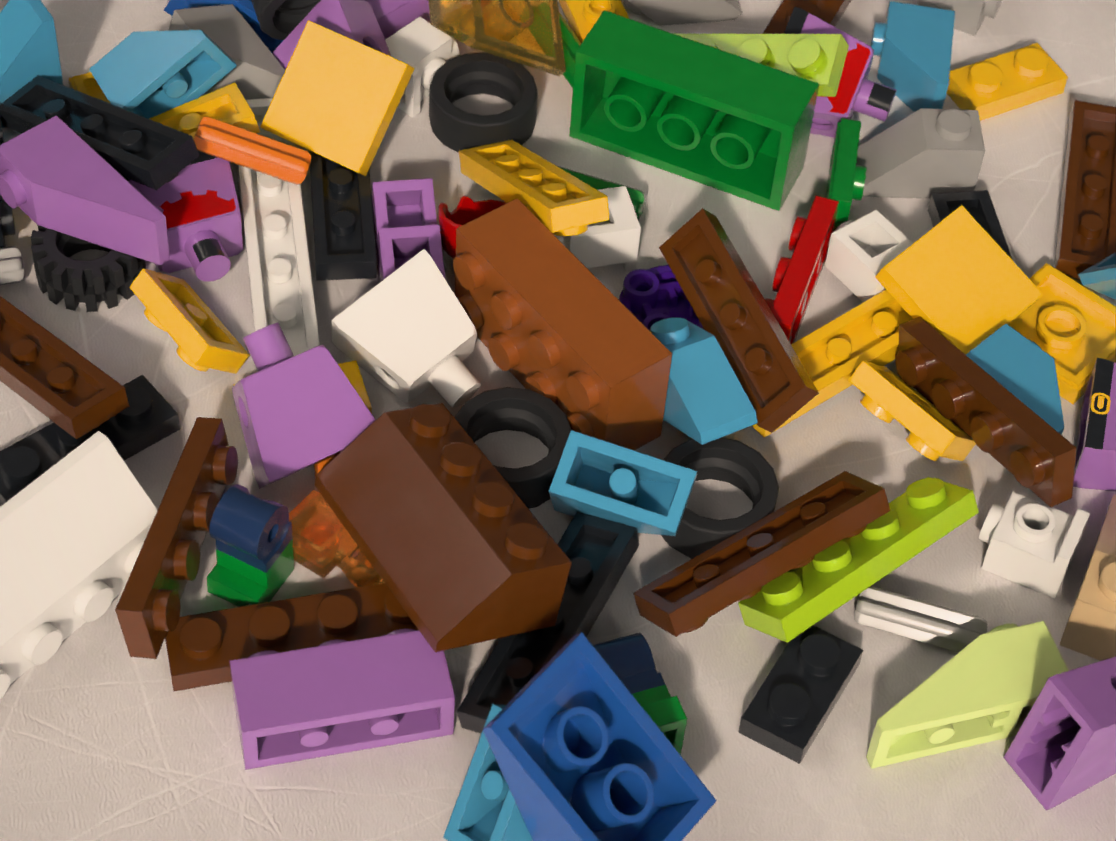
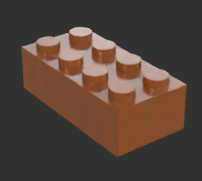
[453,198,672,451]

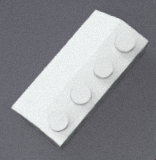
[0,431,157,699]

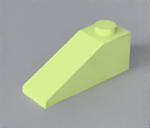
[866,621,1068,769]

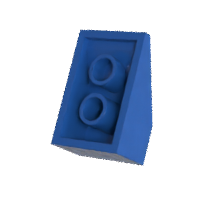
[482,633,717,841]

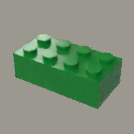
[569,10,819,211]

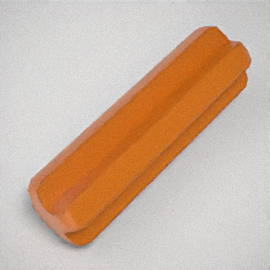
[194,116,311,185]

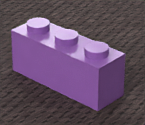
[230,629,455,770]

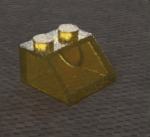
[428,0,566,76]

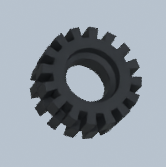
[31,225,146,312]

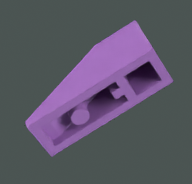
[0,116,170,265]

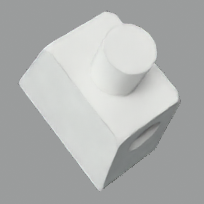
[331,249,481,409]

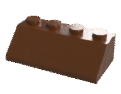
[314,403,572,652]

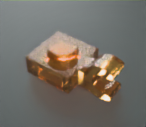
[289,490,385,587]

